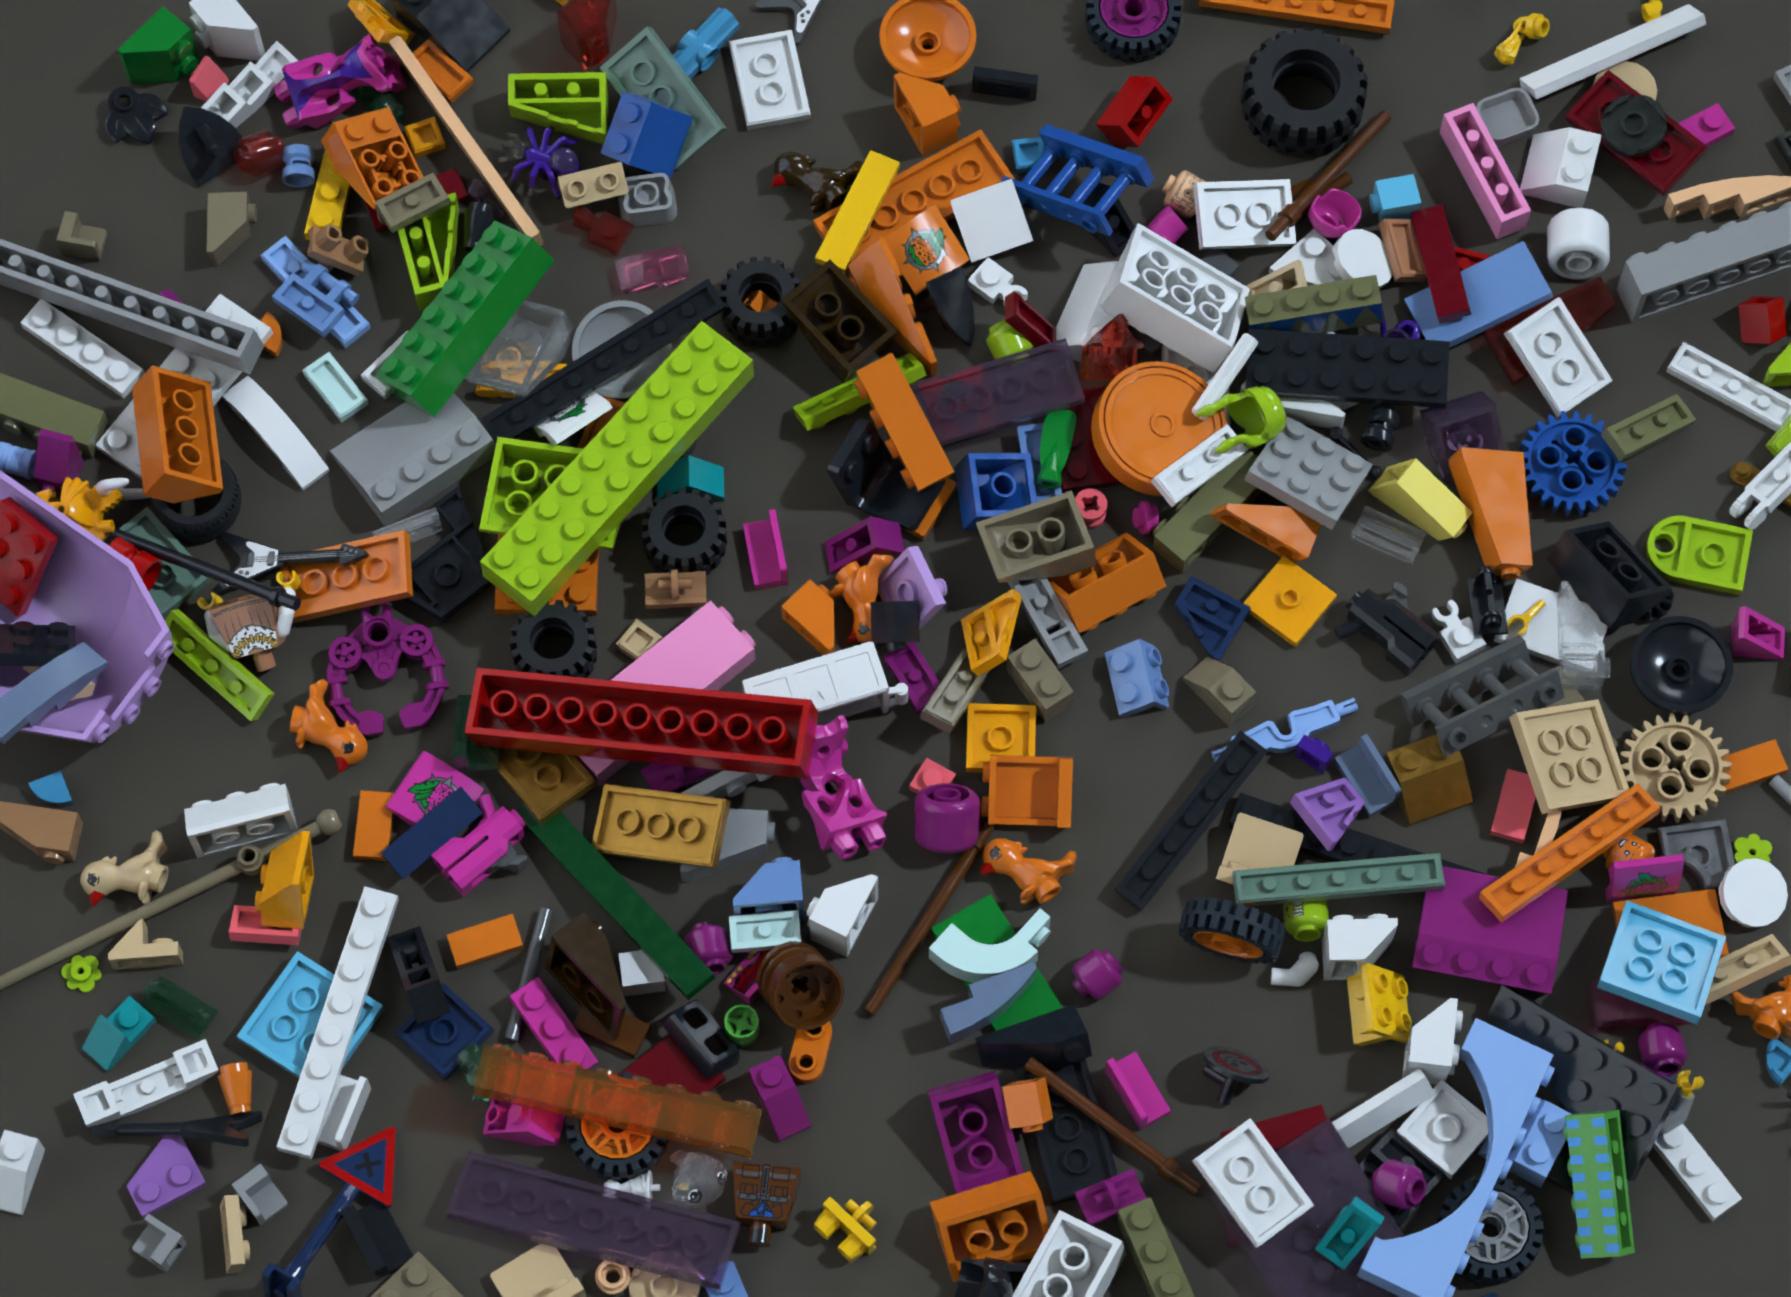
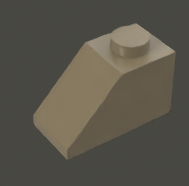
[207,192,257,266]
[1182,656,1257,727]

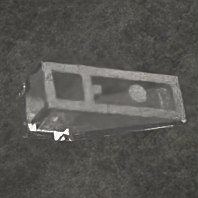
[1557,581,1611,690]

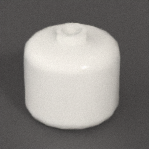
[1547,207,1610,280]

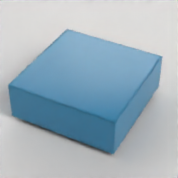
[1011,137,1048,174]

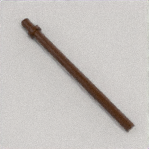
[863,822,994,1017]

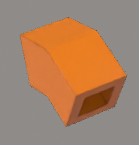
[743,290,778,312]

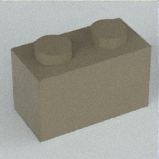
[1006,639,1074,723]

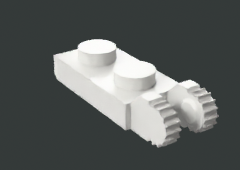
[1729,443,1791,530]

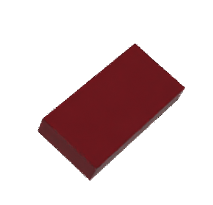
[1005,292,1056,357]

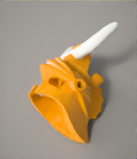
[36,477,150,541]

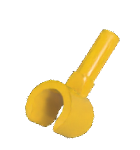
[1641,0,1663,23]
[1507,599,1546,637]

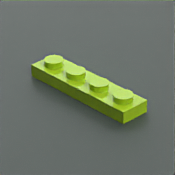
[793,352,926,431]
[165,609,275,721]

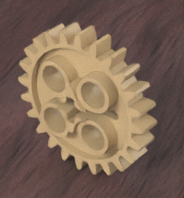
[1619,713,1732,823]

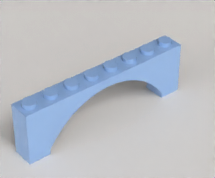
[1356,1018,1555,1297]

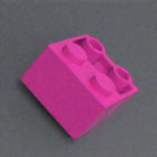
[482,1064,575,1146]

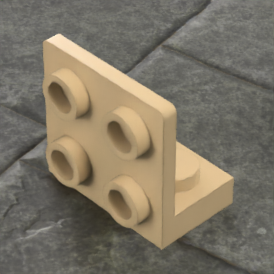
[1216,813,1304,884]
[490,1239,586,1297]

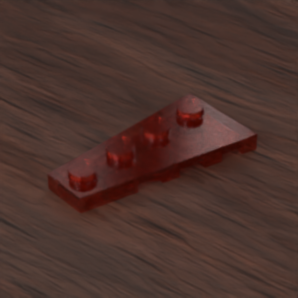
[1482,277,1616,387]

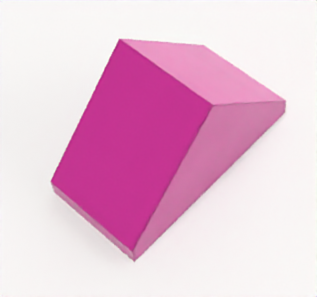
[1731,606,1785,660]

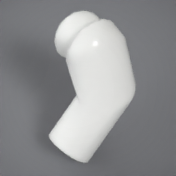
[1270,952,1319,987]

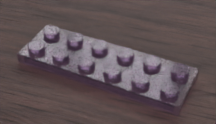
[885,338,1086,461]

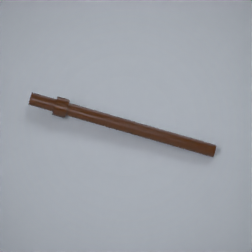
[1265,110,1391,241]
[1023,1057,1202,1196]

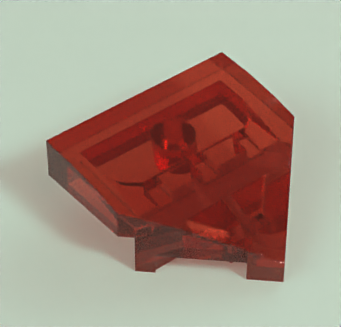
[1080,314,1144,382]

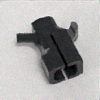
[1334,582,1440,677]

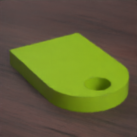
[1646,516,1753,596]

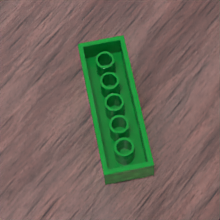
[375,221,555,418]

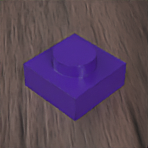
[1294,735,1333,774]

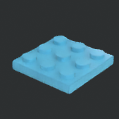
[1597,900,1726,1025]
[237,951,384,1078]

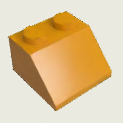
[255,831,315,929]

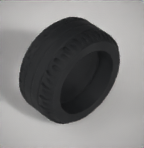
[150,457,242,542]

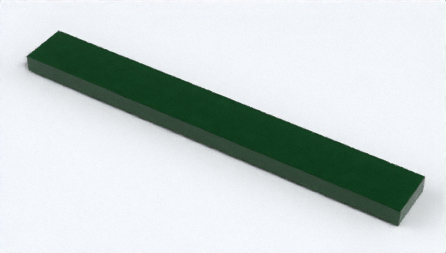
[516,805,715,1000]

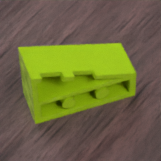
[508,72,609,145]
[397,192,460,312]

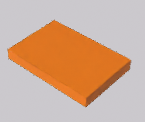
[1611,889,1729,958]

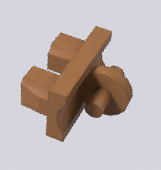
[307,224,369,277]
[645,569,707,609]

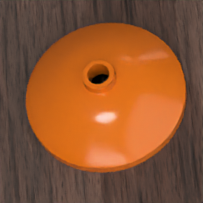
[879,0,977,81]

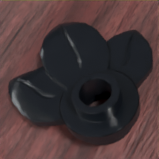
[105,87,169,144]

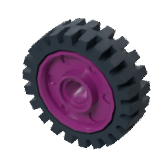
[1085,0,1181,63]

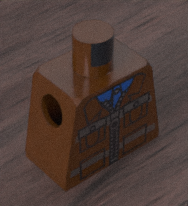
[733,1161,801,1247]

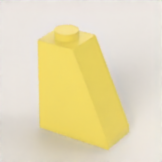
[1368,458,1473,541]

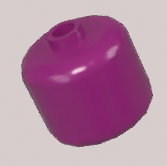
[914,783,980,855]

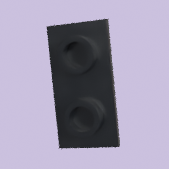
[1467,566,1508,635]

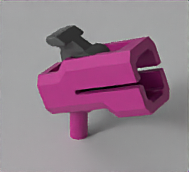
[431,794,529,897]

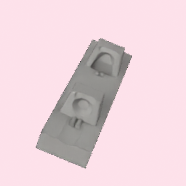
[1008,578,1088,669]

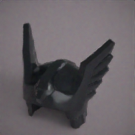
[955,1257,1030,1297]

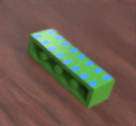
[1564,1110,1635,1259]

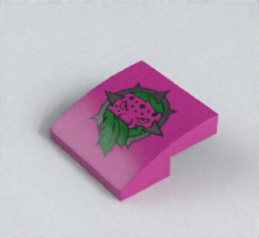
[385,751,484,826]
[1605,854,1684,903]

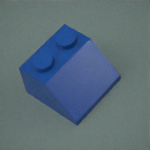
[601,92,694,178]
[954,453,1037,530]

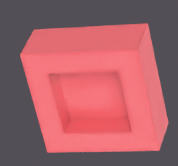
[909,757,956,794]

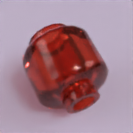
[234,130,285,177]

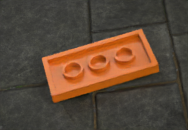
[282,530,413,624]

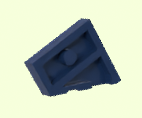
[1174,576,1251,662]

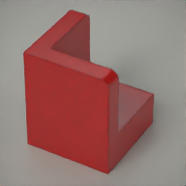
[1738,296,1787,344]

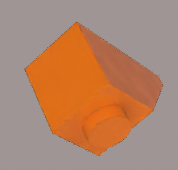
[781,579,835,656]

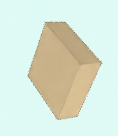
[616,619,663,661]

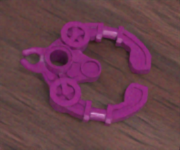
[325,602,449,738]

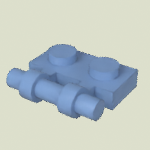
[272,259,360,338]

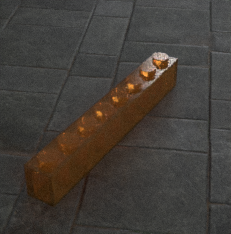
[474,1044,762,1159]

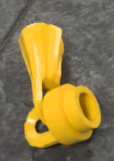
[1494,13,1550,65]

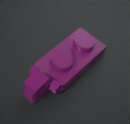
[883,642,943,733]

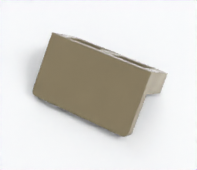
[375,173,450,233]

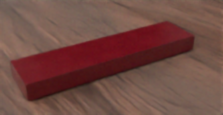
[1411,204,1472,324]

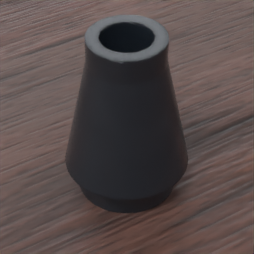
[463,202,496,252]

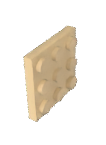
[1509,699,1629,814]

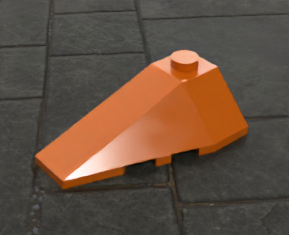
[848,237,937,377]

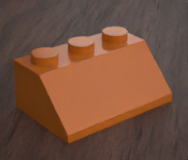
[1047,532,1167,633]
[929,1171,1050,1282]

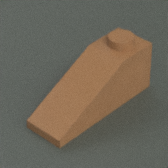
[0,801,83,864]

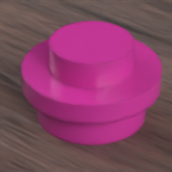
[1132,501,1159,535]

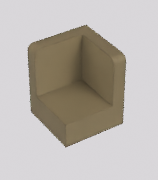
[56,211,108,261]

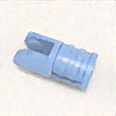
[0,441,37,480]

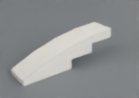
[201,41,299,128]

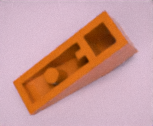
[1210,503,1322,563]

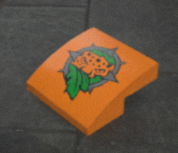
[884,204,970,295]

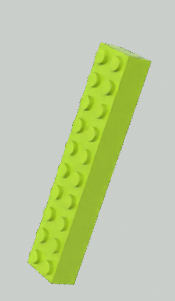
[480,321,754,617]

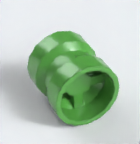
[724,1004,760,1048]

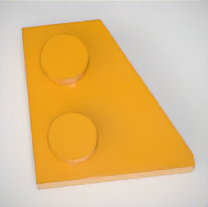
[347,0,415,45]
[961,588,1022,676]

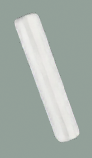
[1192,333,1258,421]

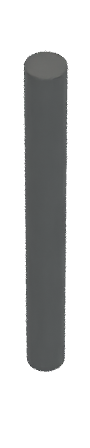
[504,907,553,1043]

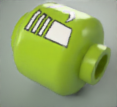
[1283,900,1329,942]

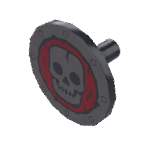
[1203,1047,1270,1105]

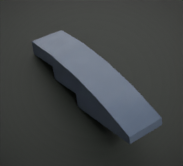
[0,642,109,744]

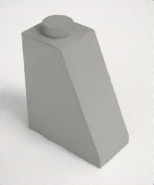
[680,808,775,883]

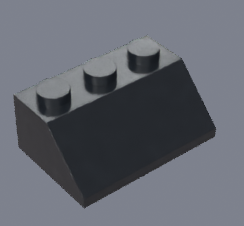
[1547,521,1673,629]

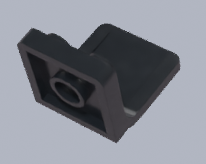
[827,418,946,531]

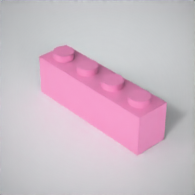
[1440,103,1531,240]

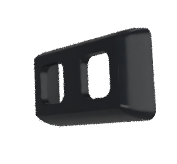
[660,999,740,1079]

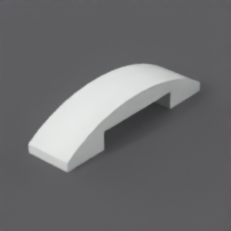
[222,376,330,491]
[73,1039,219,1127]

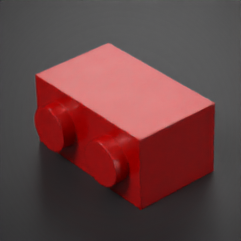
[1095,76,1173,147]

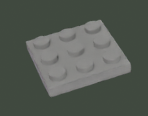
[1244,415,1373,530]

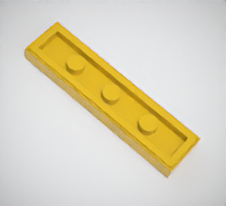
[815,150,900,274]

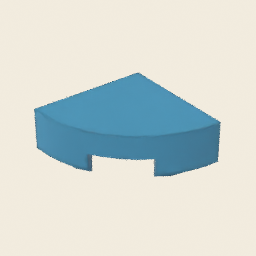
[28,770,74,807]
[1765,1039,1791,1086]

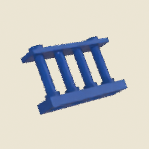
[1001,124,1155,236]

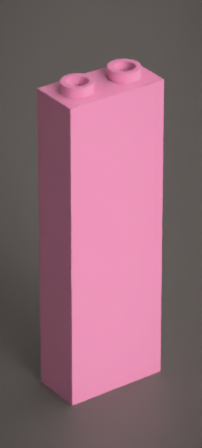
[575,600,756,786]

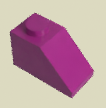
[34,428,84,498]
[825,516,905,574]
[748,1055,811,1142]

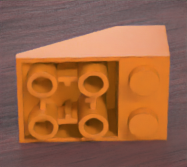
[321,107,424,210]

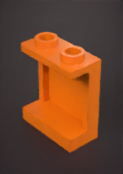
[981,754,1073,828]

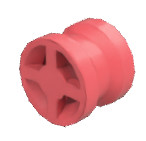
[1075,488,1107,529]

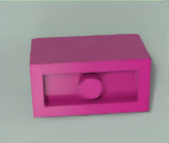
[743,509,788,590]
[1105,1051,1171,1131]

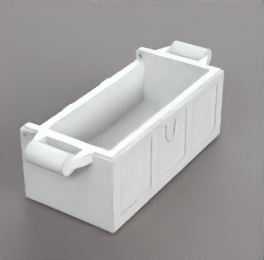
[742,641,908,726]

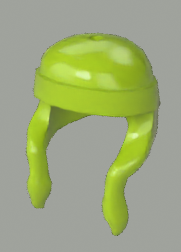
[1196,386,1286,454]

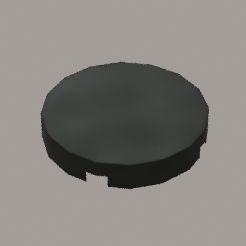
[1601,94,1667,158]

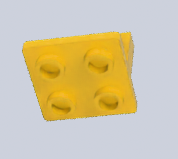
[1347,963,1412,1047]

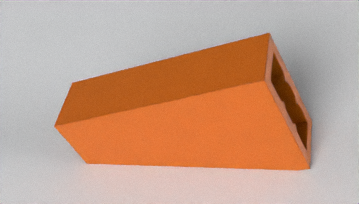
[1448,447,1533,580]

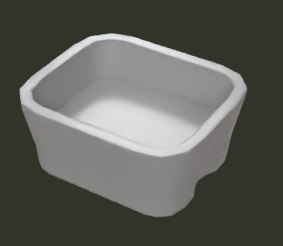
[1476,88,1540,147]
[618,173,677,228]

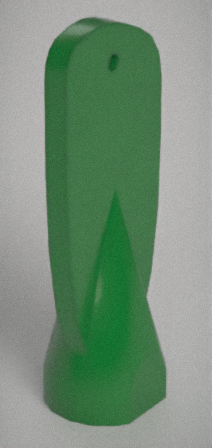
[1036,410,1077,490]

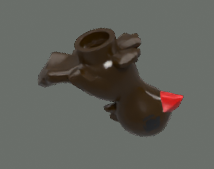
[772,152,863,214]

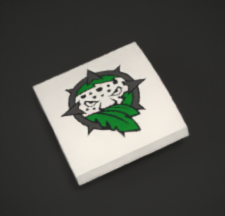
[533,391,613,445]

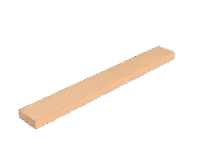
[389,35,543,246]

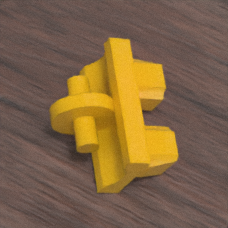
[814,1197,877,1263]

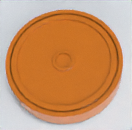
[1091,361,1227,496]

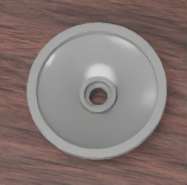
[572,300,672,400]

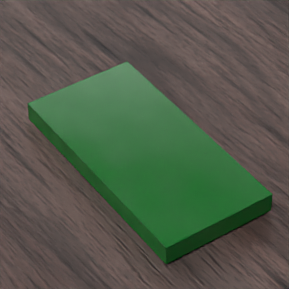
[931,894,1063,1031]

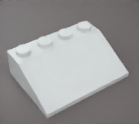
[1100,223,1250,373]

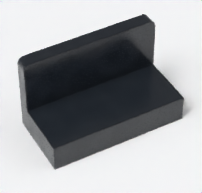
[341,1201,413,1281]

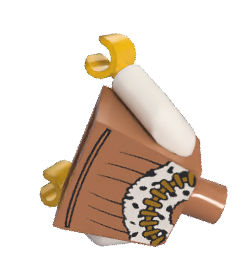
[197,570,301,672]

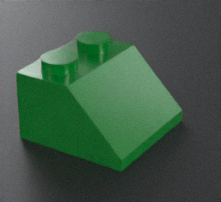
[117,6,200,84]

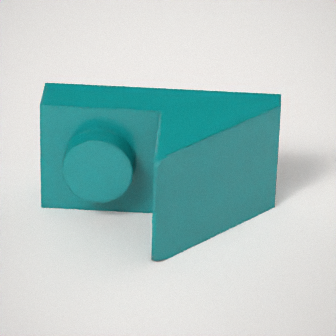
[82,996,156,1072]
[1315,1196,1385,1270]

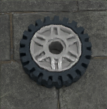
[1436,1176,1544,1285]

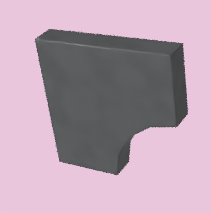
[1656,819,1735,891]

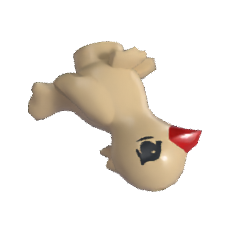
[80,830,169,907]

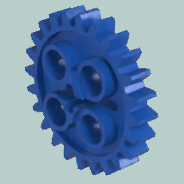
[1519,411,1627,516]

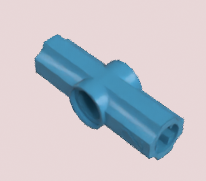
[673,7,740,79]

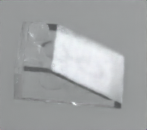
[466,300,576,397]

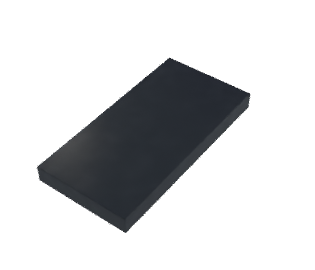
[1016,1058,1118,1205]

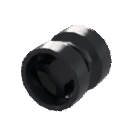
[1360,406,1401,452]

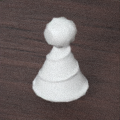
[603,1170,661,1205]

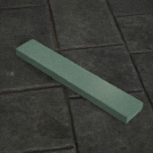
[1232,853,1445,907]

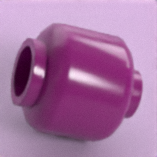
[684,922,733,975]
[1071,949,1124,1000]
[1638,1022,1688,1077]
[1371,1159,1426,1210]

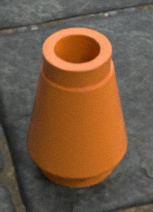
[217,1062,252,1115]

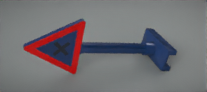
[262,1126,396,1297]

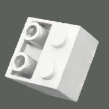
[1321,914,1398,980]
[1402,998,1463,1085]

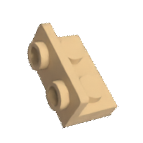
[557,162,629,209]

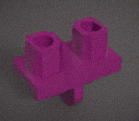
[641,763,712,793]
[1075,1168,1147,1226]

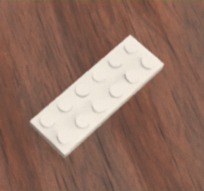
[95,294,273,480]

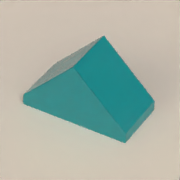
[657,455,725,501]

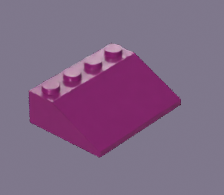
[1411,866,1568,994]

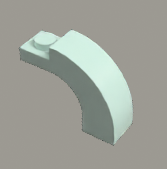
[929,909,1051,983]

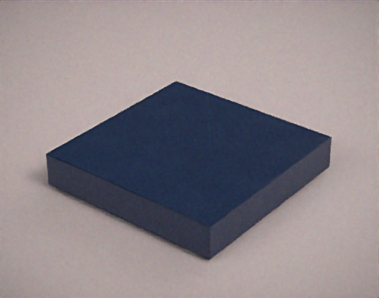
[395,983,494,1081]

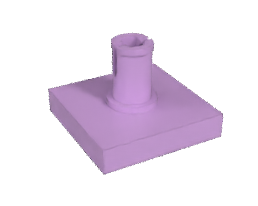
[878,546,947,630]

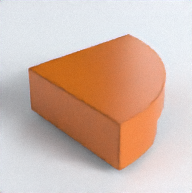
[261,311,282,357]

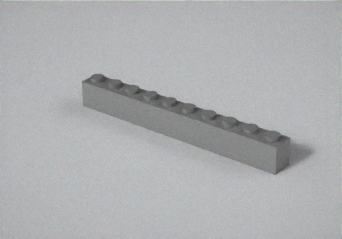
[0,239,264,374]

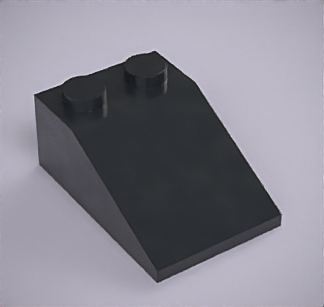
[393,0,511,73]

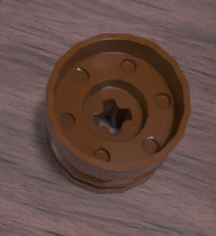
[756,941,844,1030]

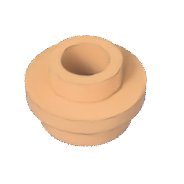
[595,1259,631,1295]

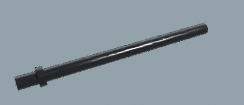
[112,529,301,611]

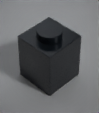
[870,601,920,650]

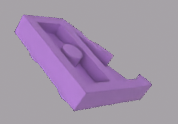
[1290,777,1365,851]

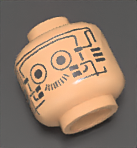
[1161,170,1206,219]

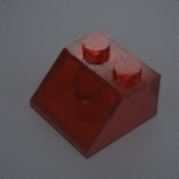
[557,0,617,71]

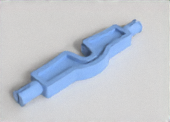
[1211,697,1358,762]

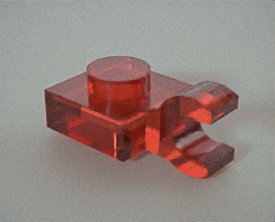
[572,206,633,256]

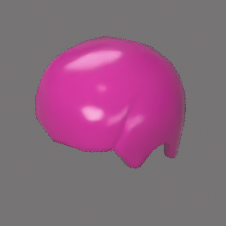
[1308,188,1362,238]

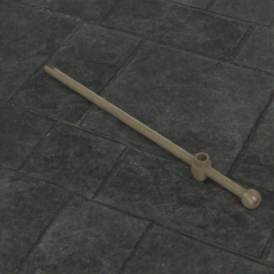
[0,809,342,991]

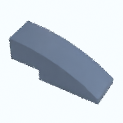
[940,962,1037,1044]

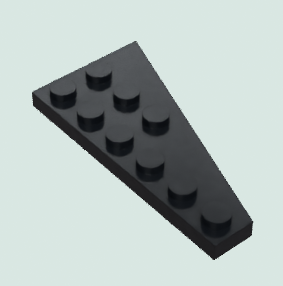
[1487,985,1682,1181]

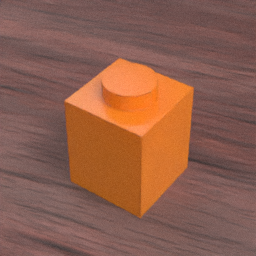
[1002,1077,1053,1133]

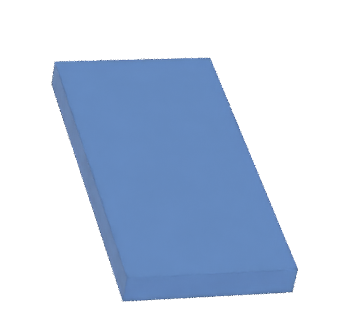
[1404,241,1553,348]

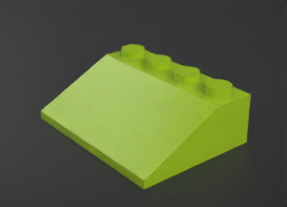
[479,437,620,550]

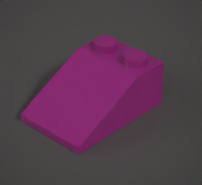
[927,1071,1024,1194]

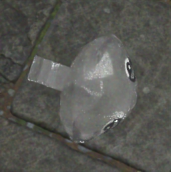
[669,1149,728,1209]

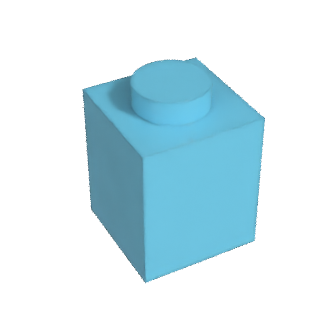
[1369,174,1421,222]

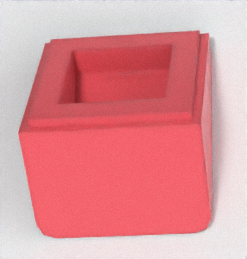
[189,56,229,102]

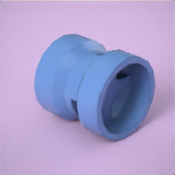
[282,144,315,188]

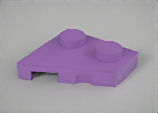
[127,1136,207,1219]

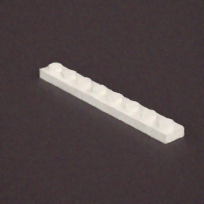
[276,886,399,1160]

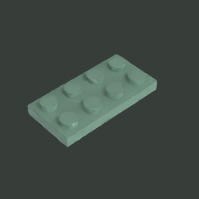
[600,26,727,170]

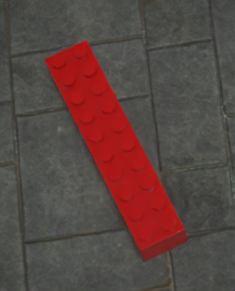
[464,667,819,779]

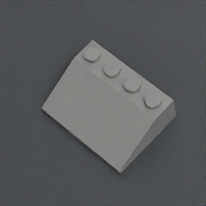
[330,393,495,528]

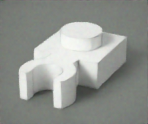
[967,257,1028,307]
[1431,600,1486,664]

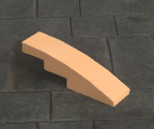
[1663,175,1791,219]

